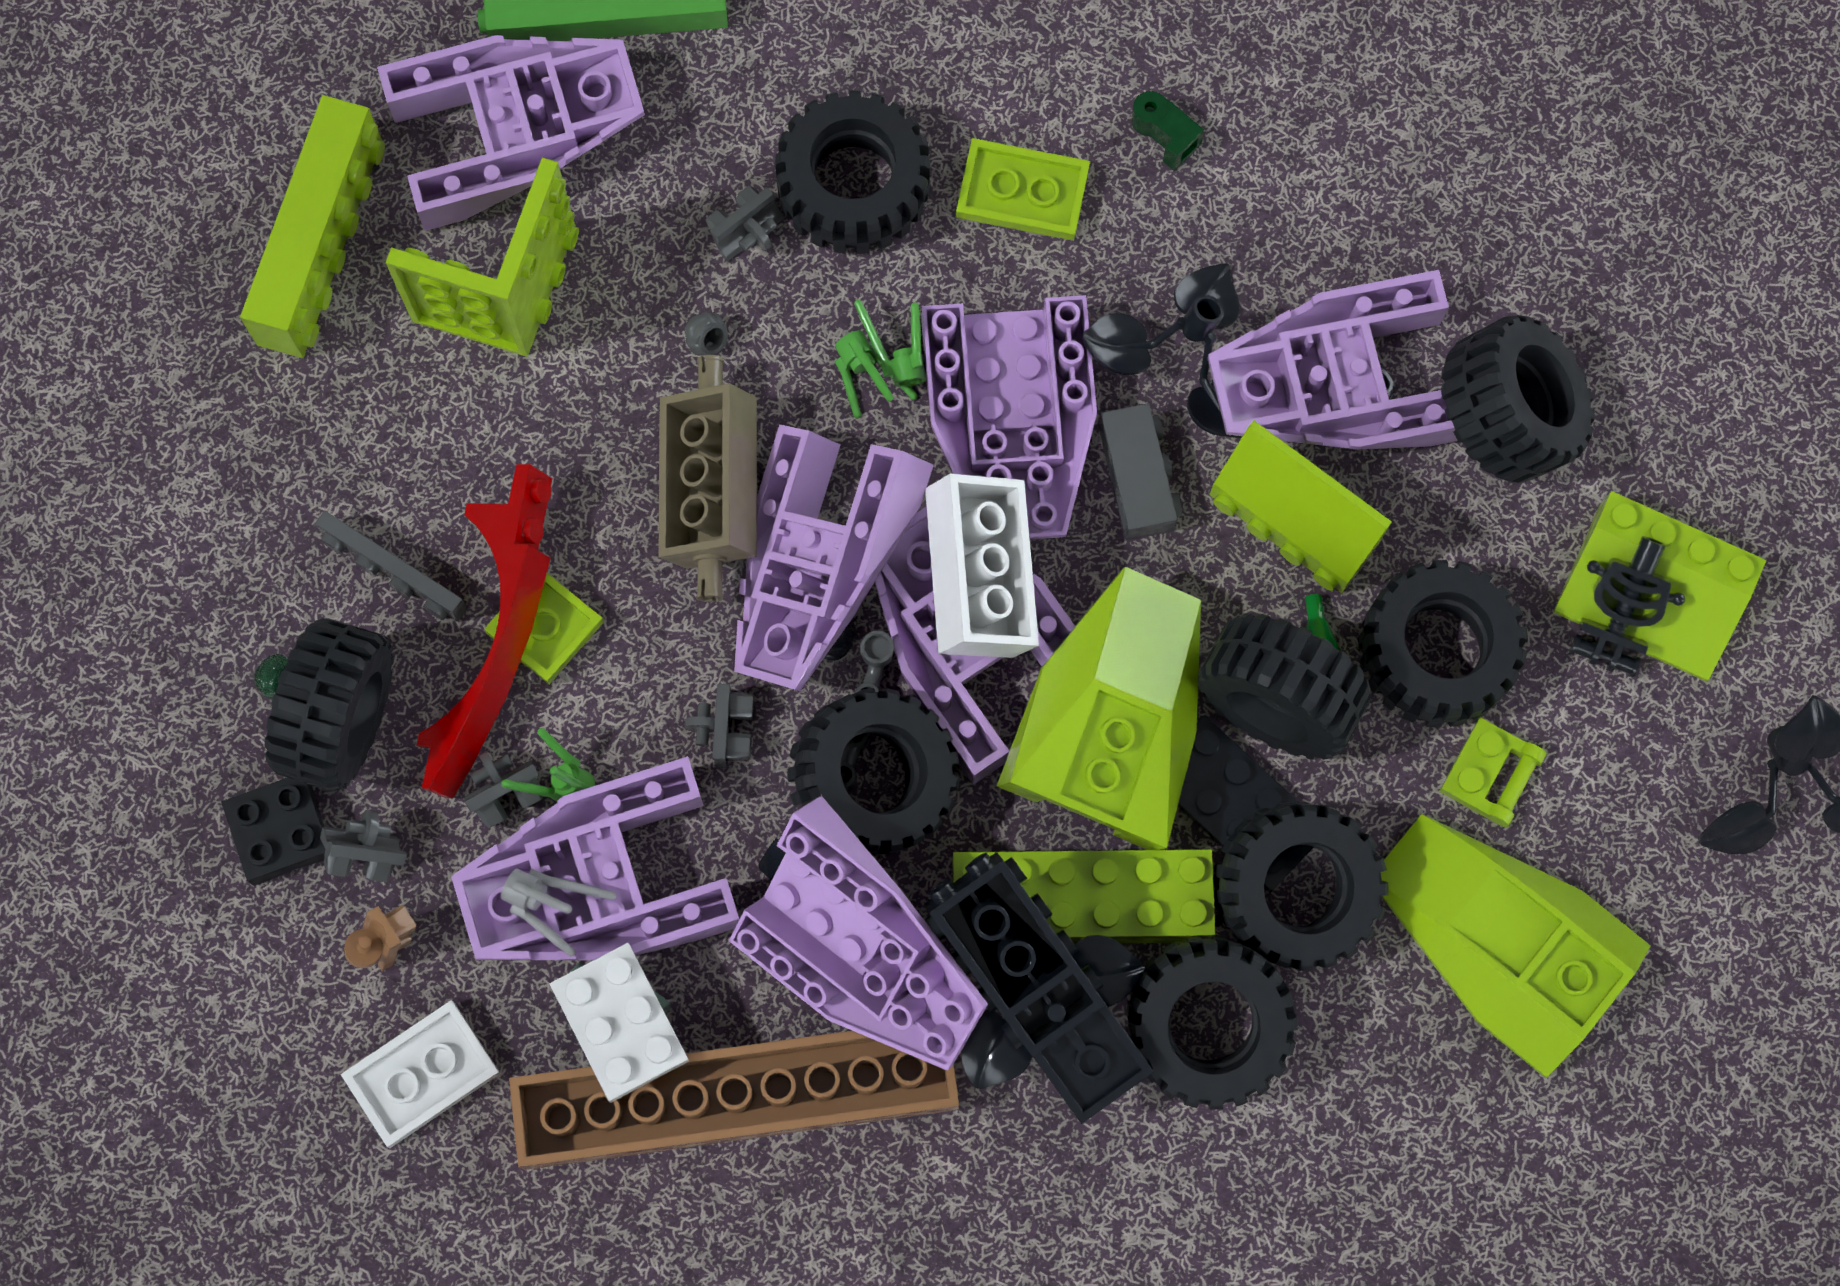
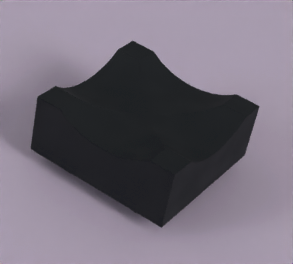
[221,778,326,886]

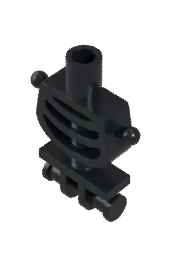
[1569,536,1685,678]

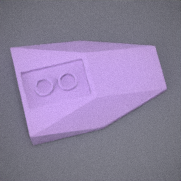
[921,295,1097,539]
[729,795,988,1071]

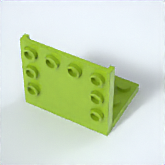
[385,157,579,357]

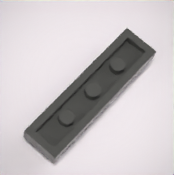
[315,510,467,622]

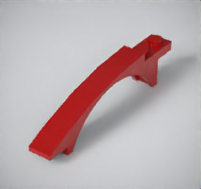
[416,464,553,799]

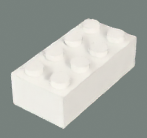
[925,474,1039,658]

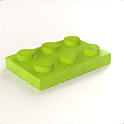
[956,138,1090,241]

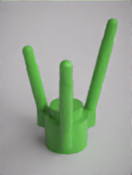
[854,299,927,387]
[835,330,918,419]
[501,728,595,801]

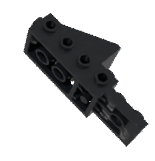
[924,852,1154,1124]

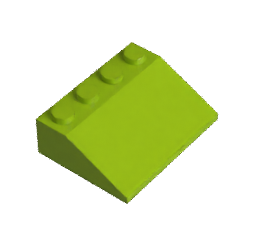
[1209,420,1392,593]
[1553,491,1767,682]

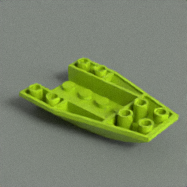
[1381,814,1651,1078]

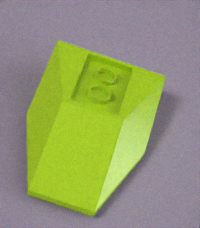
[997,567,1201,850]

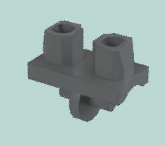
[706,186,784,262]
[685,684,754,767]
[463,751,543,828]
[320,809,407,882]

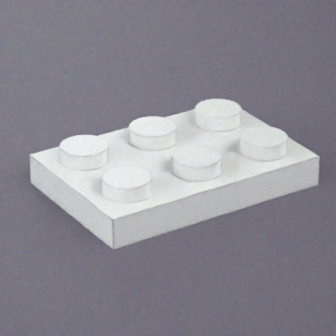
[549,943,689,1103]
[341,1000,501,1148]

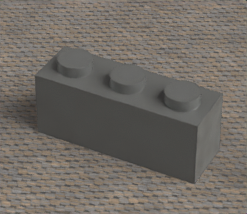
[1098,403,1182,541]

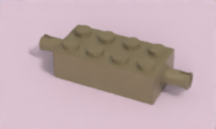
[659,355,757,602]

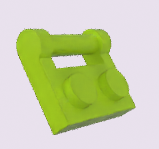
[1439,717,1547,827]

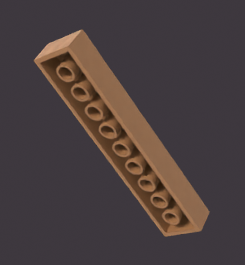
[509,1031,959,1170]

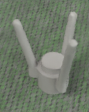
[501,868,617,956]

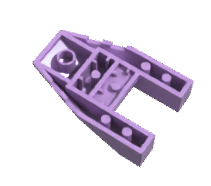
[377,35,645,231]
[1208,270,1458,450]
[734,424,933,691]
[875,506,1075,785]
[451,756,739,960]

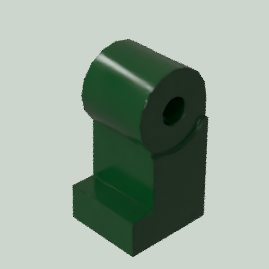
[1131,91,1204,171]

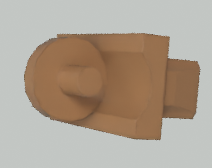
[344,905,416,971]

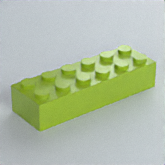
[240,95,385,358]
[952,850,1215,944]

